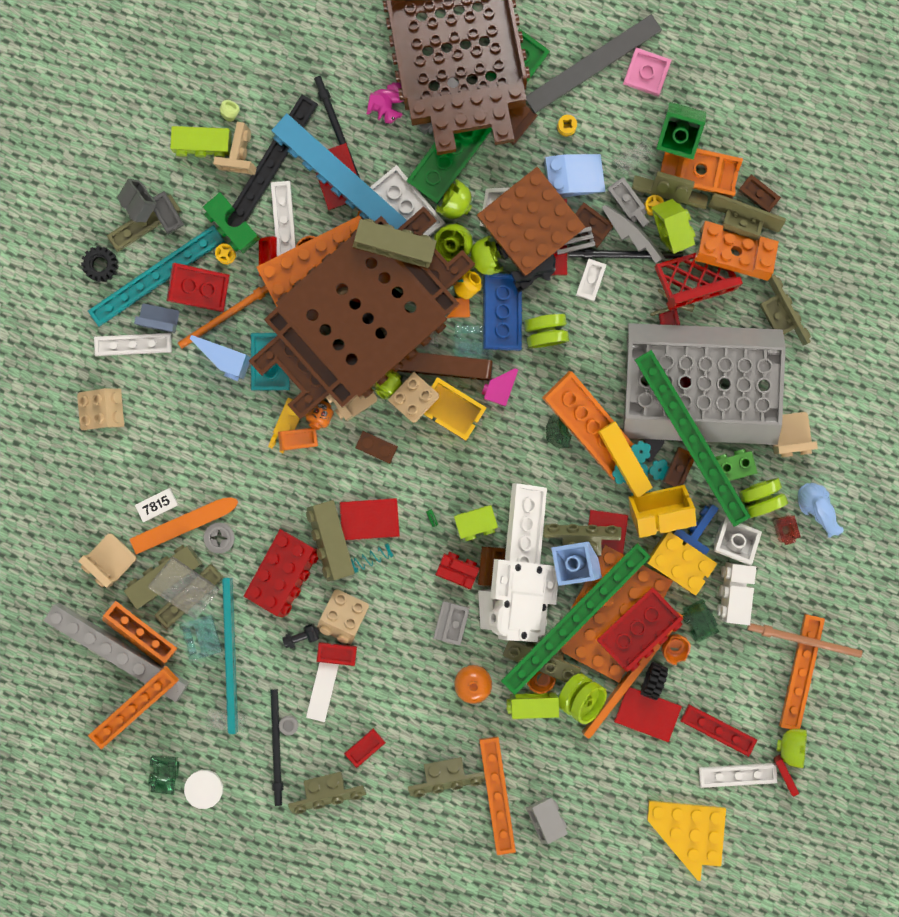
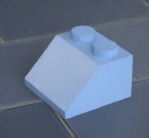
[551,541,602,586]

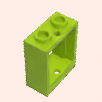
[506,692,559,719]

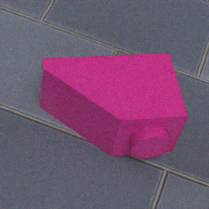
[482,369,518,407]

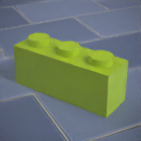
[170,126,232,158]

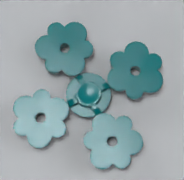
[612,441,668,496]

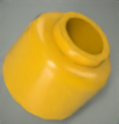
[453,271,482,299]

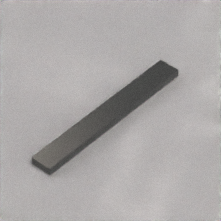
[526,14,662,114]

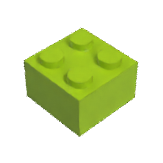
[651,199,696,254]
[454,505,498,541]

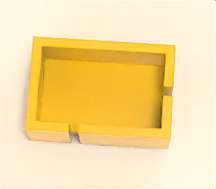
[423,377,486,441]
[628,485,697,538]
[645,532,718,595]

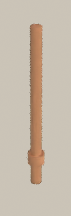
[747,623,862,658]

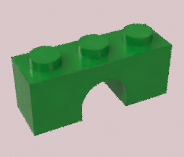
[203,192,260,254]

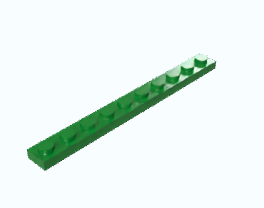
[634,350,751,527]
[501,543,651,695]

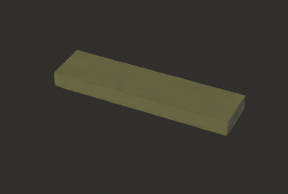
[107,194,181,252]
[154,563,224,629]

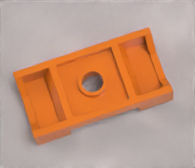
[660,148,743,199]
[695,221,779,281]

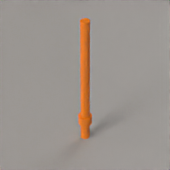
[178,285,269,349]

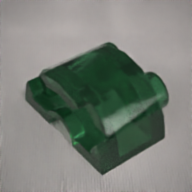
[546,413,572,449]
[681,599,720,643]
[148,754,180,795]

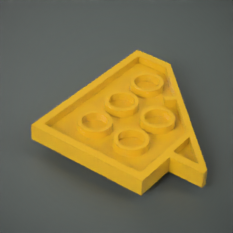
[647,800,726,881]

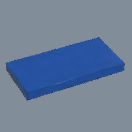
[483,273,522,351]

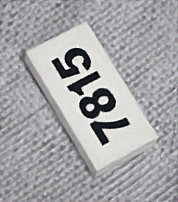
[135,488,178,522]

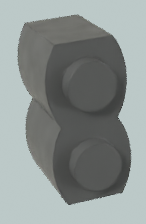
[118,178,157,223]

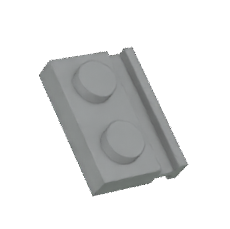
[433,601,470,645]

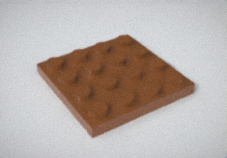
[476,167,586,276]

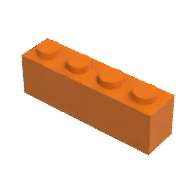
[102,601,177,667]

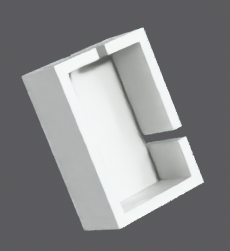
[717,562,756,625]

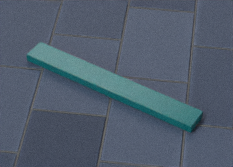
[88,225,225,327]
[222,577,238,734]

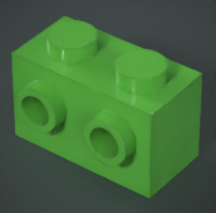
[715,449,758,481]

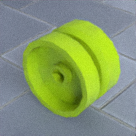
[524,314,570,349]
[738,478,788,518]
[559,673,607,724]

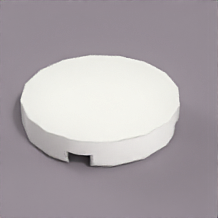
[184,770,223,809]

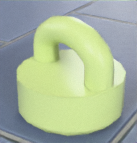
[220,100,240,122]

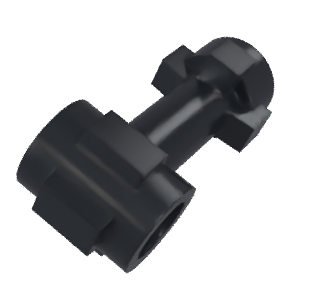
[282,624,320,649]

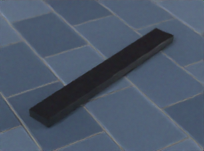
[228,94,318,227]

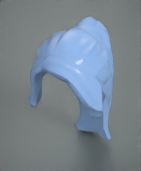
[798,483,844,538]

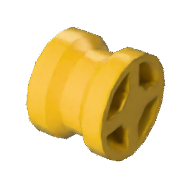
[557,115,577,137]
[644,195,664,216]
[215,244,236,265]

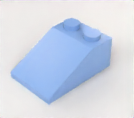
[544,154,606,198]
[190,335,251,381]

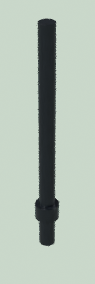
[314,76,360,178]
[568,248,684,260]
[270,689,284,806]

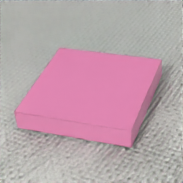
[623,48,672,97]

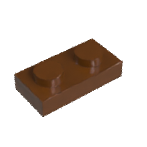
[738,174,781,212]
[355,431,398,464]
[662,447,694,487]

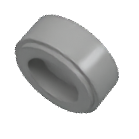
[279,715,299,735]

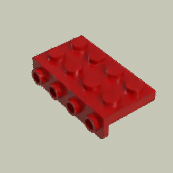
[243,529,319,617]
[597,587,683,672]

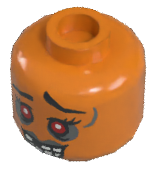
[305,401,334,430]

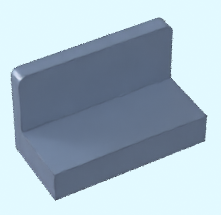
[134,304,180,333]

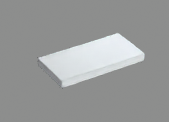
[370,165,445,236]

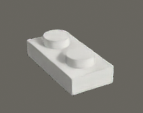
[576,259,606,302]

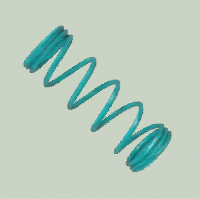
[351,543,394,573]

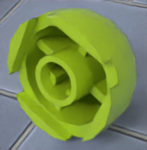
[436,179,472,219]
[434,224,473,262]
[469,235,503,275]
[777,729,807,768]

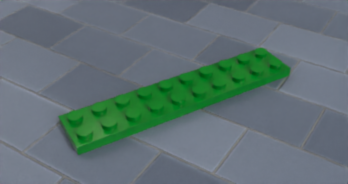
[406,28,550,205]

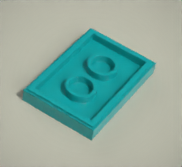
[251,333,290,391]

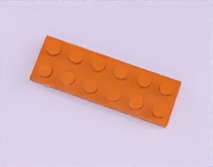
[542,371,640,481]

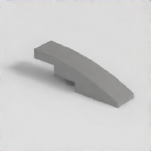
[602,205,665,263]

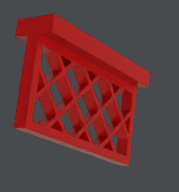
[654,252,743,310]

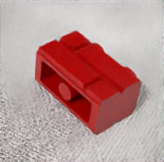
[435,551,480,590]

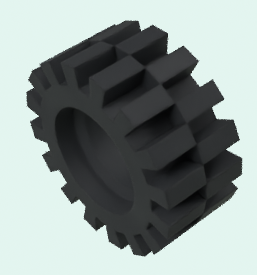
[81,246,119,282]
[641,662,668,700]

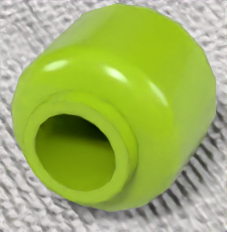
[374,371,402,400]

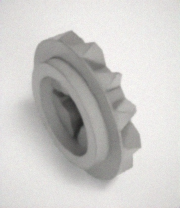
[204,523,235,553]

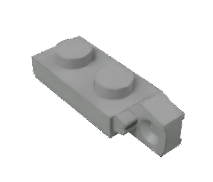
[607,177,649,229]

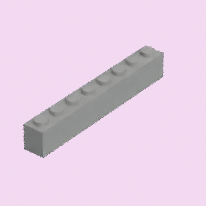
[44,603,190,702]

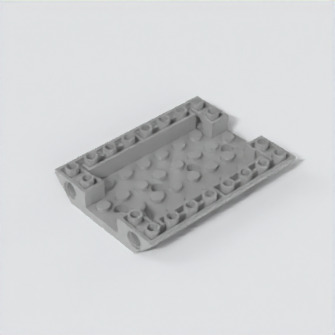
[623,323,786,445]

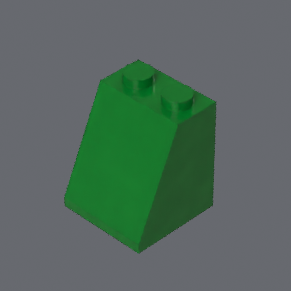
[656,102,706,160]

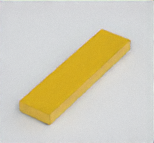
[598,421,653,498]

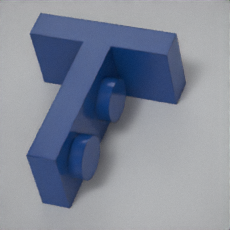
[672,504,719,555]

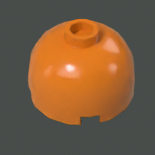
[454,665,492,704]

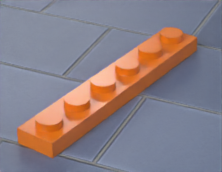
[779,614,825,729]
[88,666,180,749]
[479,736,516,855]

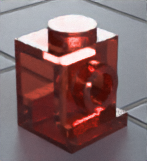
[772,515,801,545]

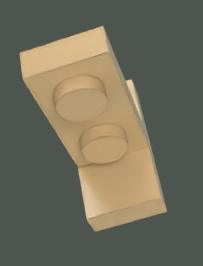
[213,122,257,175]

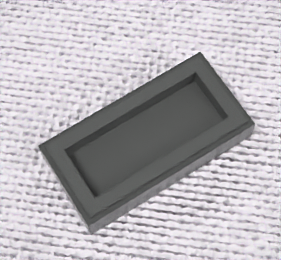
[153,191,184,235]

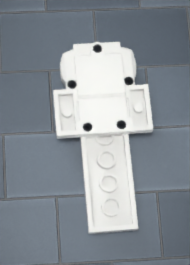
[488,483,558,642]

